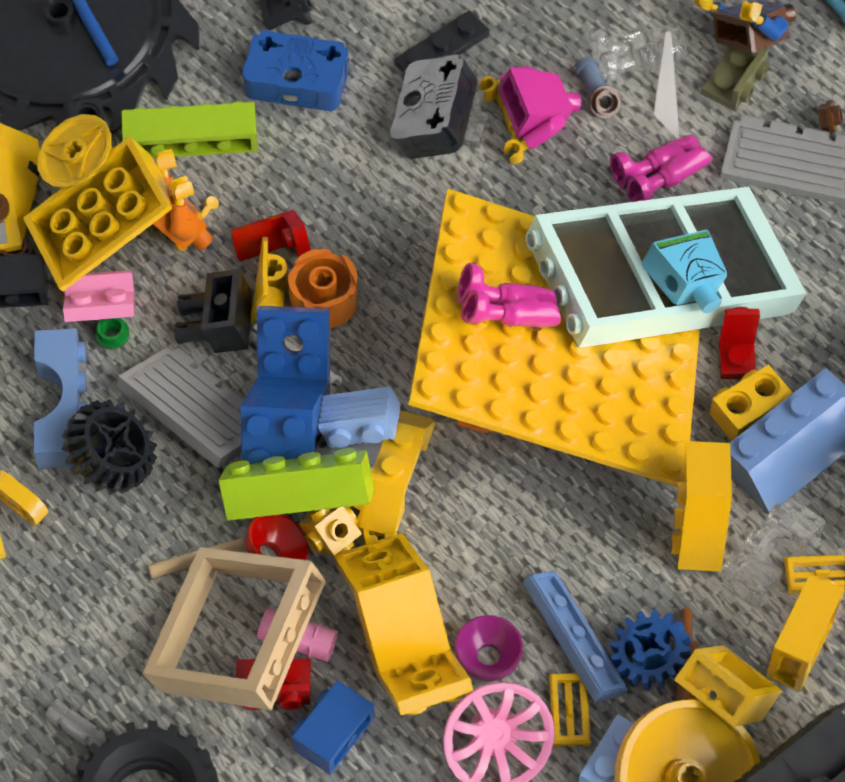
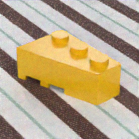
[671,441,732,572]

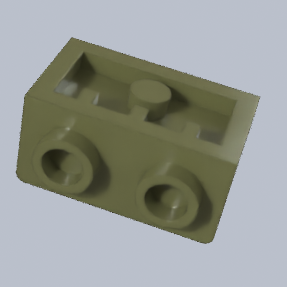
[701,47,770,111]

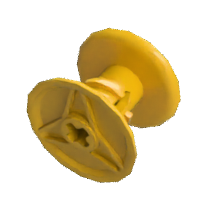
[37,114,115,188]

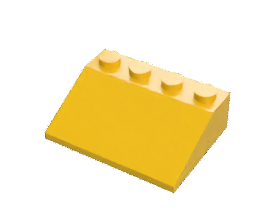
[23,136,172,292]

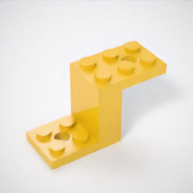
[334,533,473,716]

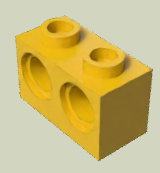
[709,364,793,441]

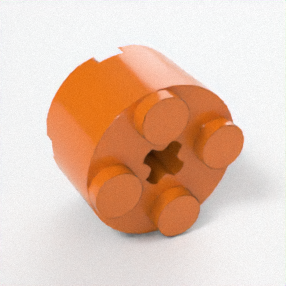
[288,249,358,329]

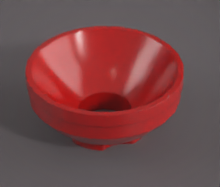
[244,514,309,560]

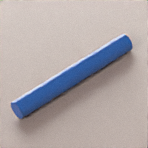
[71,0,118,66]

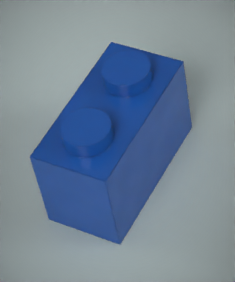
[291,680,375,775]

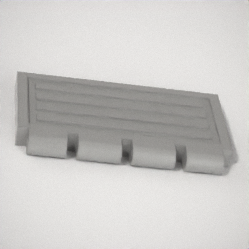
[720,114,845,205]
[116,347,244,468]

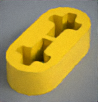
[0,470,48,526]

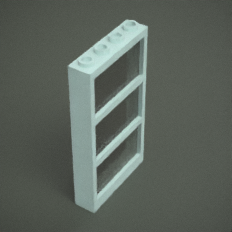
[525,187,806,348]

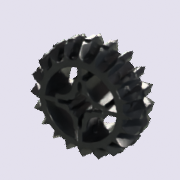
[61,399,157,495]

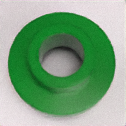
[95,318,130,350]

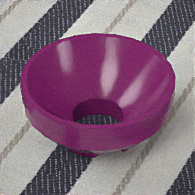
[455,615,523,682]

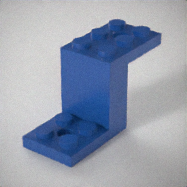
[241,305,330,464]

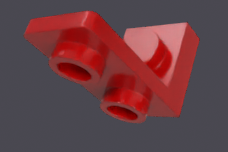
[230,209,311,261]
[718,306,760,379]

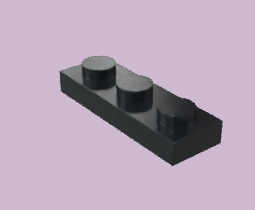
[394,10,490,75]

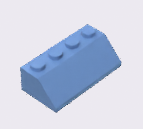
[730,368,845,515]

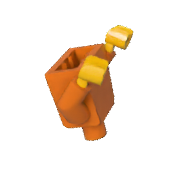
[153,149,213,251]

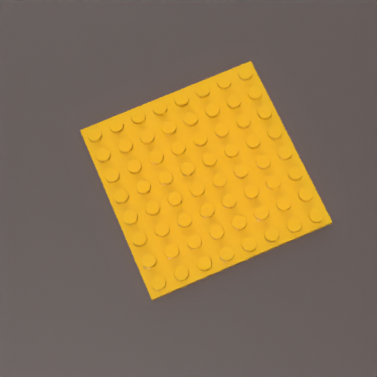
[408,189,700,487]

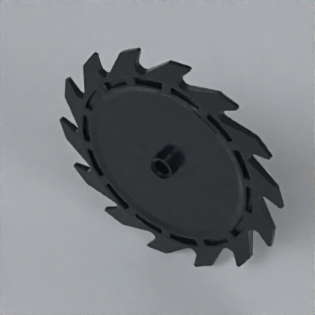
[0,0,200,133]

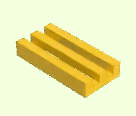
[783,554,845,594]
[549,673,591,747]

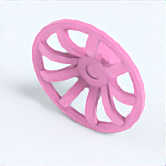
[443,682,554,782]

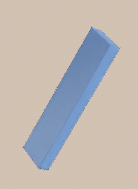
[522,570,628,702]

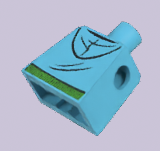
[641,229,727,313]

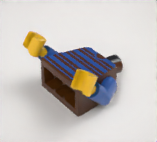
[694,0,796,53]

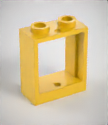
[766,574,844,692]
[674,645,782,727]

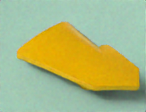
[251,237,288,325]

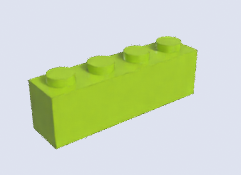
[122,102,258,158]
[218,448,375,521]

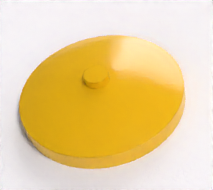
[614,700,760,782]

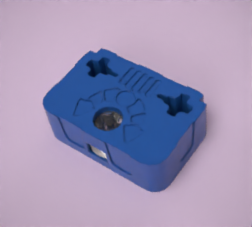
[243,30,349,111]

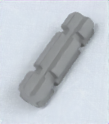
[46,701,107,747]

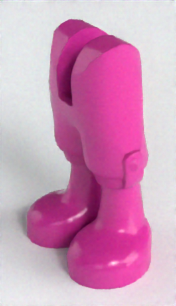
[610,134,712,202]
[458,263,561,327]

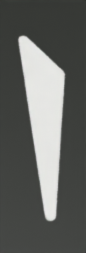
[653,31,679,139]

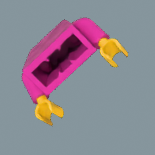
[479,65,581,164]

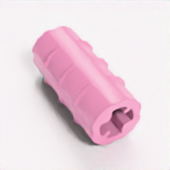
[257,608,338,662]

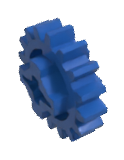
[610,609,692,691]

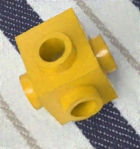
[298,507,362,556]

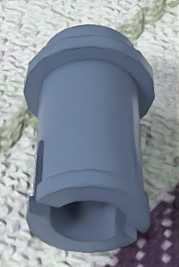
[575,56,609,94]

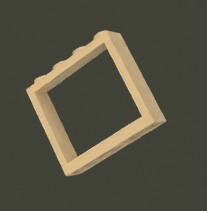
[142,547,326,710]

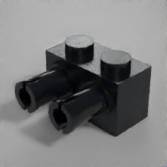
[174,269,253,353]

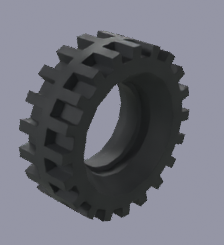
[72,720,219,782]

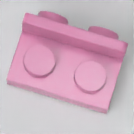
[63,270,135,322]

